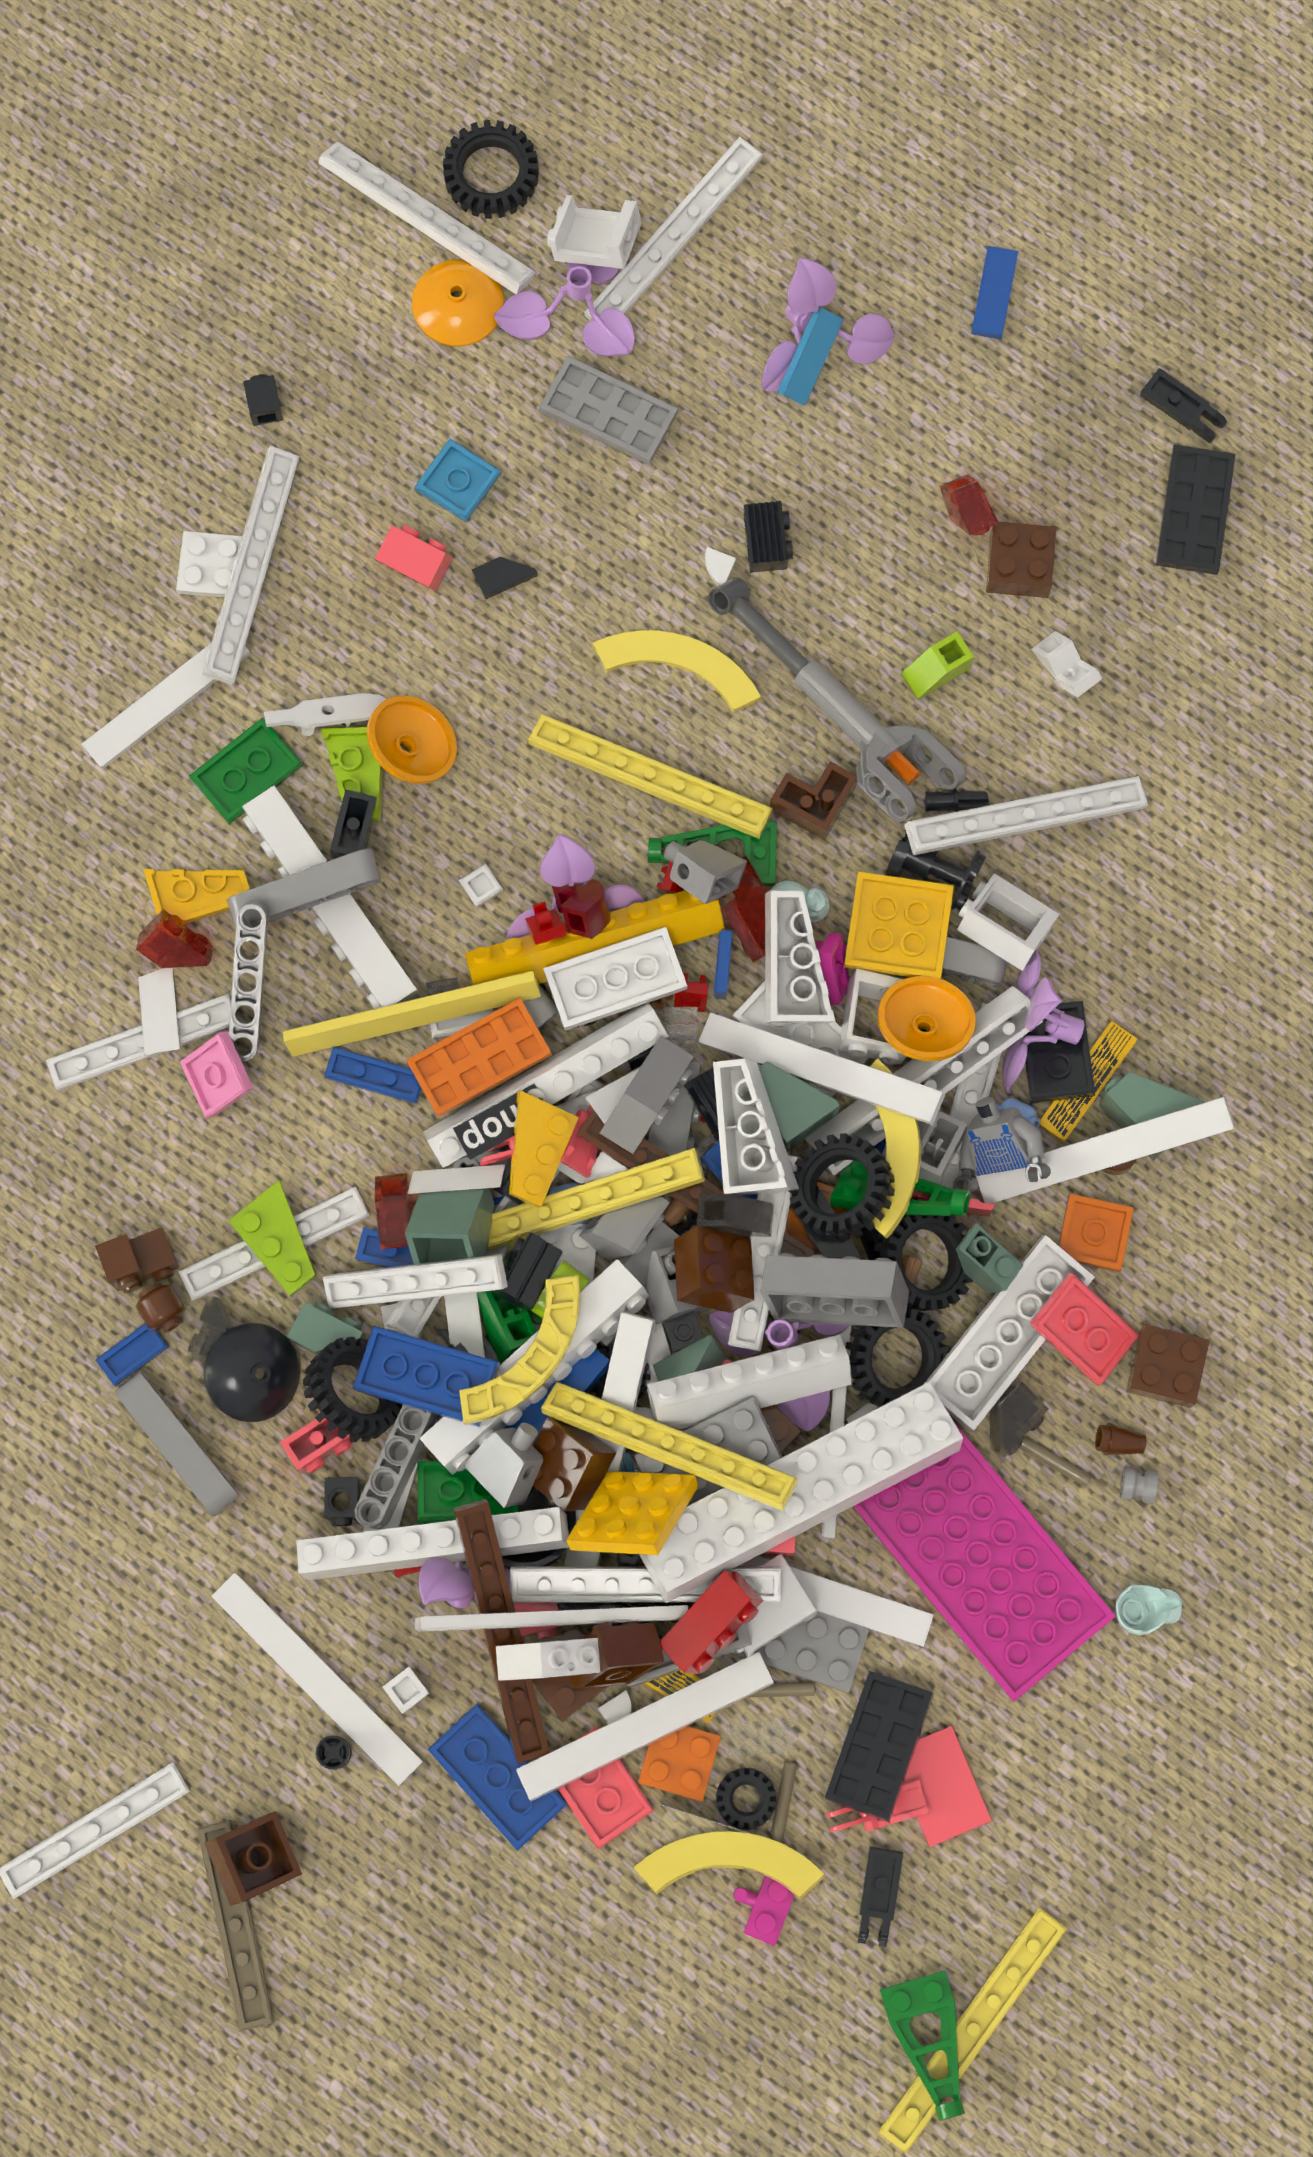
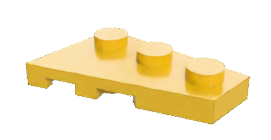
[143,869,250,931]
[509,1090,579,1208]

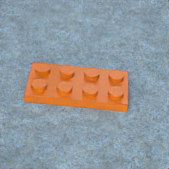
[406,998,552,1118]

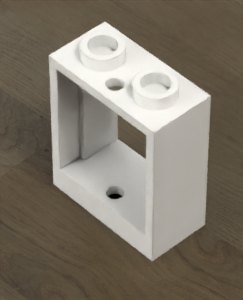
[957,874,1059,971]
[839,968,906,1065]
[496,1638,600,1681]

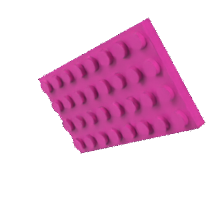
[852,1421,1116,1702]

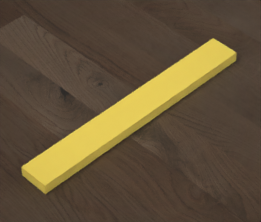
[528,714,773,839]
[283,971,541,1057]
[487,1148,705,1252]
[541,1381,798,1511]
[878,1907,1067,2153]

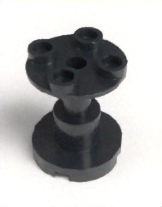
[885,820,986,910]

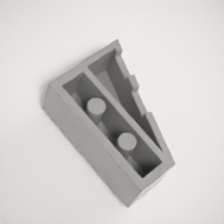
[600,1036,694,1154]

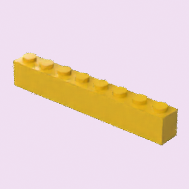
[464,890,725,985]

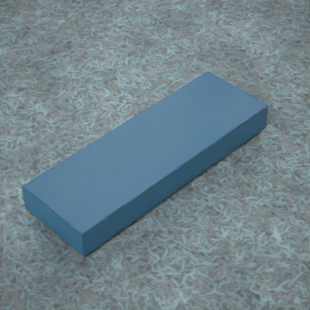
[777,306,844,406]

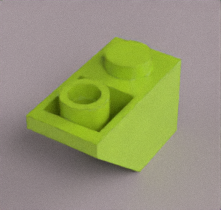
[901,631,974,700]

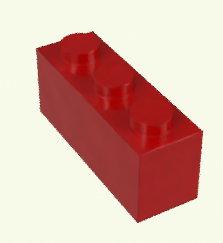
[660,1570,764,1674]

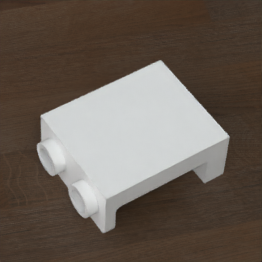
[547,195,642,269]
[736,1554,817,1657]

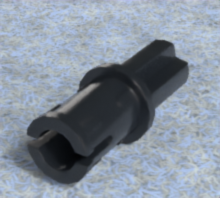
[925,788,989,812]

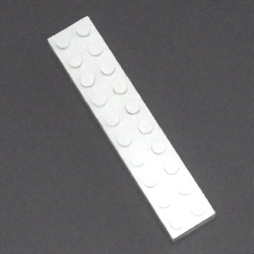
[639,1382,963,1603]

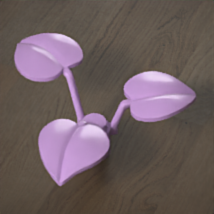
[761,258,895,391]
[494,263,635,356]
[506,834,645,940]
[1002,950,1084,1094]
[709,1311,849,1432]
[419,1558,510,1608]

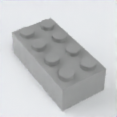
[760,1253,909,1328]

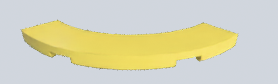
[592,630,761,713]
[870,1058,921,1239]
[459,1275,580,1425]
[633,1831,825,1900]

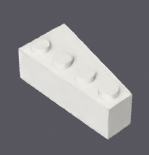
[765,891,835,1023]
[713,1058,799,1196]

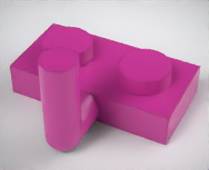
[815,933,849,1005]
[733,1876,794,1946]

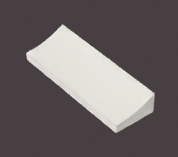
[924,1235,1095,1431]

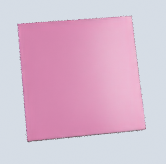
[180,1031,254,1119]

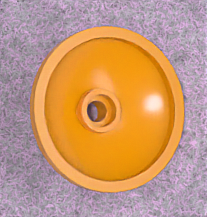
[412,259,504,346]
[367,695,457,784]
[877,976,976,1061]

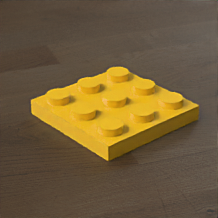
[844,872,954,979]
[566,1471,699,1555]

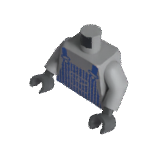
[953,1097,1051,1193]

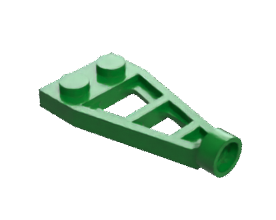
[648,821,777,886]
[830,1160,970,1217]
[880,1971,965,2121]

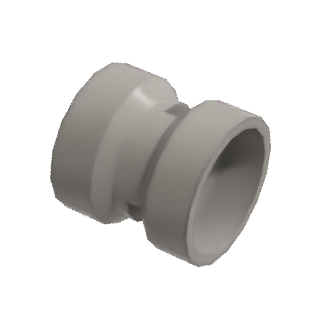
[1120,1466,1158,1504]

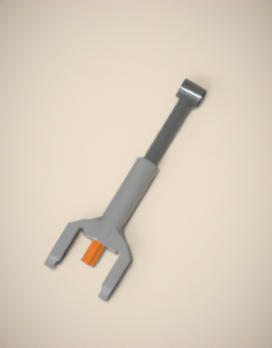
[708,577,966,822]

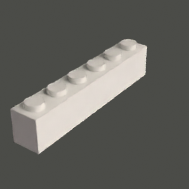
[647,1334,852,1430]

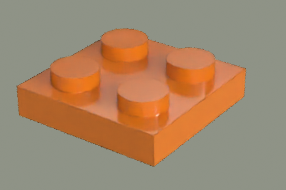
[1058,1194,1134,1272]
[638,1726,721,1802]

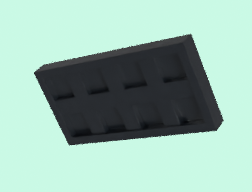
[1155,444,1236,575]
[825,1671,934,1823]

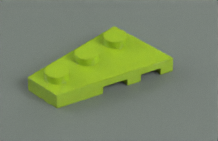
[320,727,383,822]
[228,1180,316,1297]

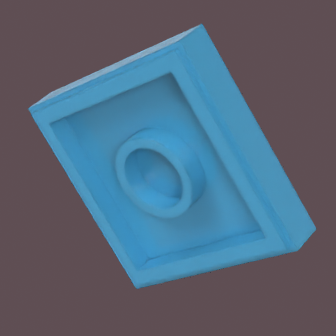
[414,439,501,522]

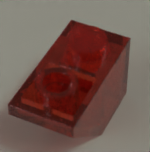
[940,474,998,536]
[136,909,213,968]
[374,1173,414,1249]

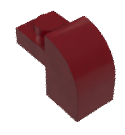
[552,879,611,939]

